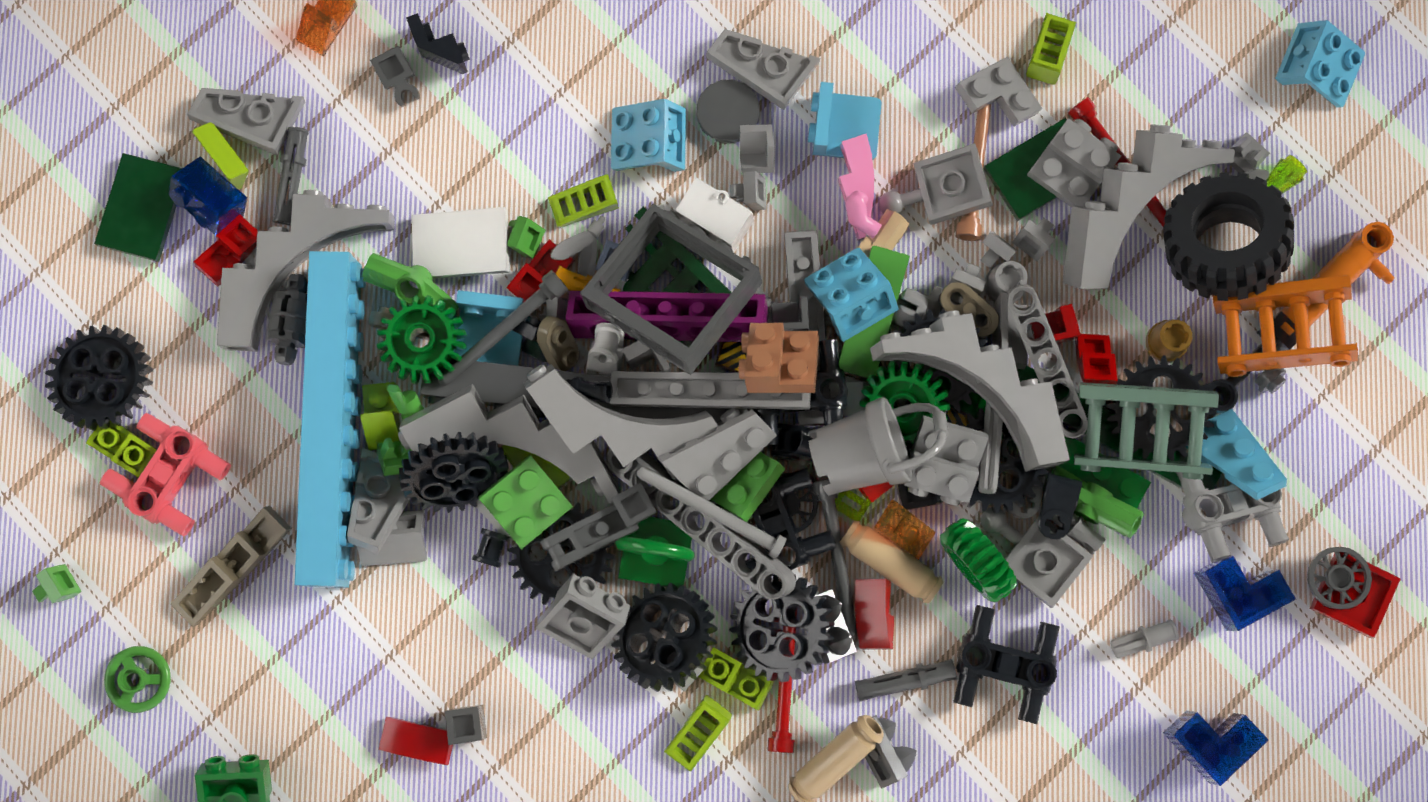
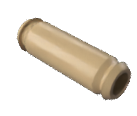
[840,520,943,603]
[788,715,884,802]

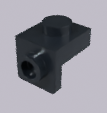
[513,315,547,362]

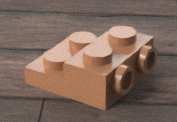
[739,323,819,393]

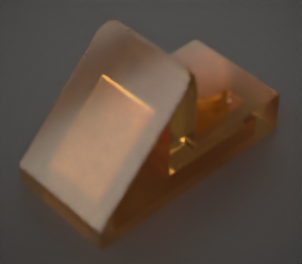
[296,0,358,57]
[874,499,936,560]

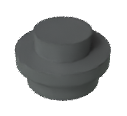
[1255,368,1286,394]

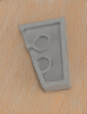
[706,29,821,110]
[187,88,305,155]
[658,410,777,501]
[347,447,410,554]

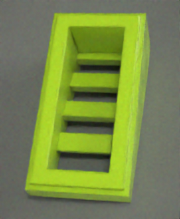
[1026,13,1076,85]
[548,174,619,228]
[664,695,732,772]

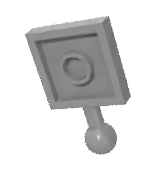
[879,143,993,225]
[980,507,1093,608]

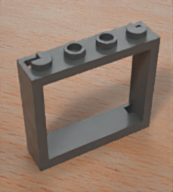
[580,204,762,375]

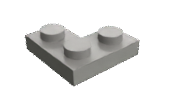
[955,56,1043,127]

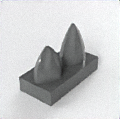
[801,589,857,664]
[865,715,917,789]

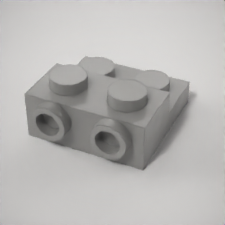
[1027,118,1121,207]
[904,416,989,506]
[535,574,630,659]

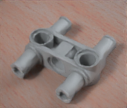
[1176,472,1289,563]

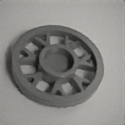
[1307,547,1372,609]

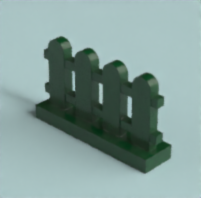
[619,206,732,344]

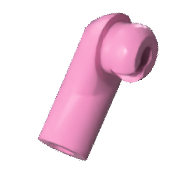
[845,190,882,238]

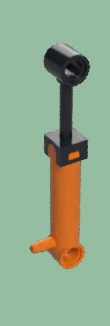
[1207,222,1395,416]

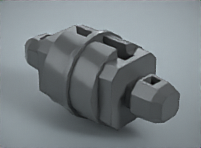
[267,274,308,365]

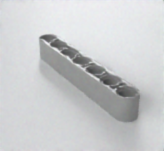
[606,449,796,600]

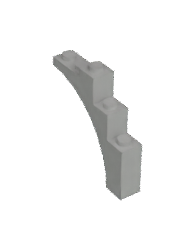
[1063,124,1235,289]
[217,190,395,352]
[870,310,1070,471]

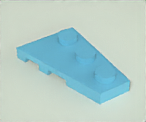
[1185,409,1287,500]

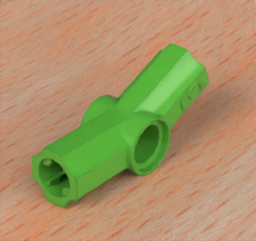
[362,253,459,311]
[1043,466,1144,539]

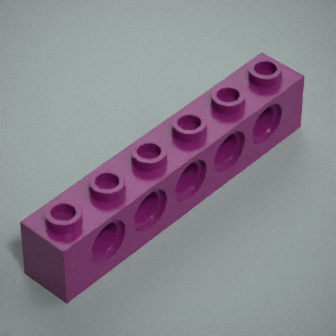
[566,291,769,342]

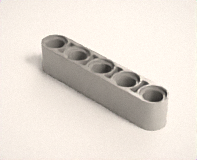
[1007,284,1088,439]

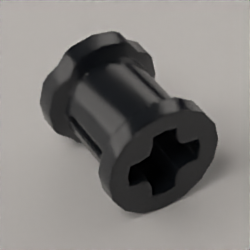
[472,528,510,568]

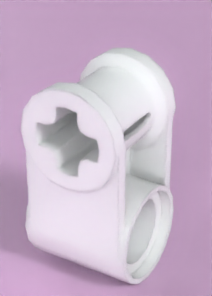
[587,323,625,374]

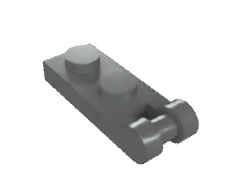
[540,504,639,572]

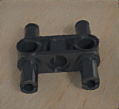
[752,339,848,447]
[715,467,837,571]
[953,605,1060,724]

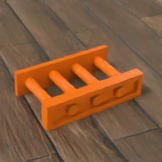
[1212,275,1358,377]

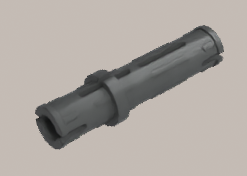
[272,126,309,226]
[855,659,957,702]

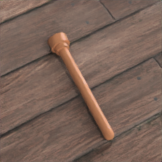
[955,104,991,241]

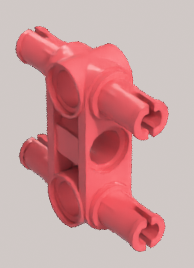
[99,413,231,536]

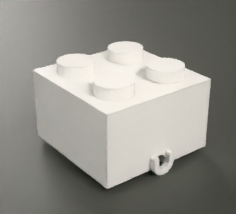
[675,177,754,253]

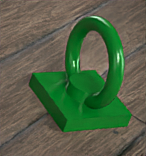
[616,517,695,588]

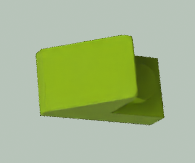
[360,382,400,451]

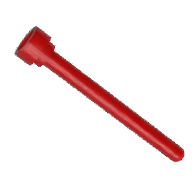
[1068,97,1167,227]
[767,608,798,753]

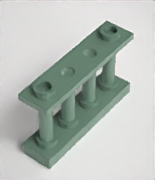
[1074,382,1219,480]

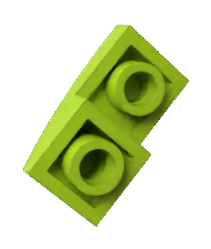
[86,421,157,478]
[698,647,774,711]

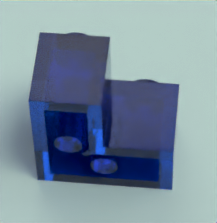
[1194,556,1296,631]
[1163,710,1269,786]

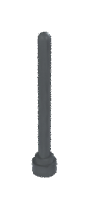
[439,270,569,386]
[813,479,857,636]

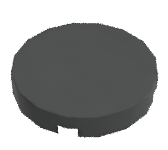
[697,80,760,143]

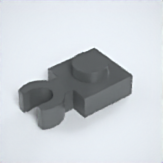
[370,46,420,107]

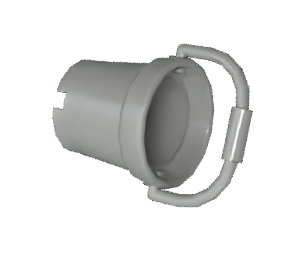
[808,397,949,496]

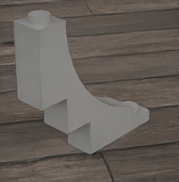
[523,364,748,480]
[398,384,621,504]

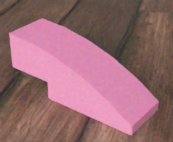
[838,133,874,241]

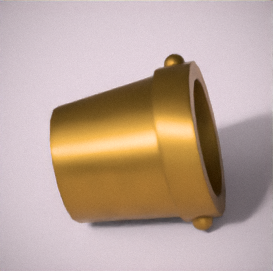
[1146,320,1192,362]

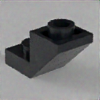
[406,13,470,74]

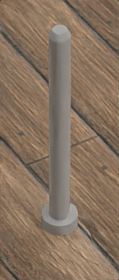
[637,467,787,559]

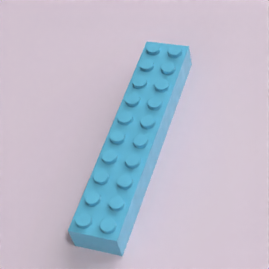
[294,251,366,588]

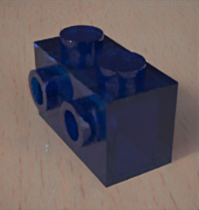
[169,156,248,236]

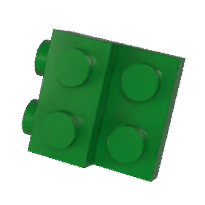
[195,754,272,802]

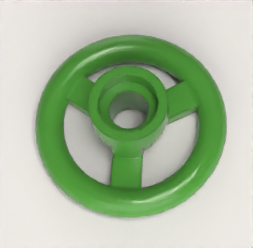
[104,646,171,713]

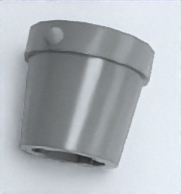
[985,261,1028,303]

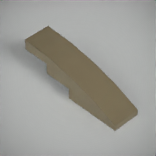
[170,505,292,627]

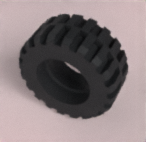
[1163,172,1294,301]

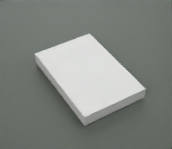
[412,207,510,279]

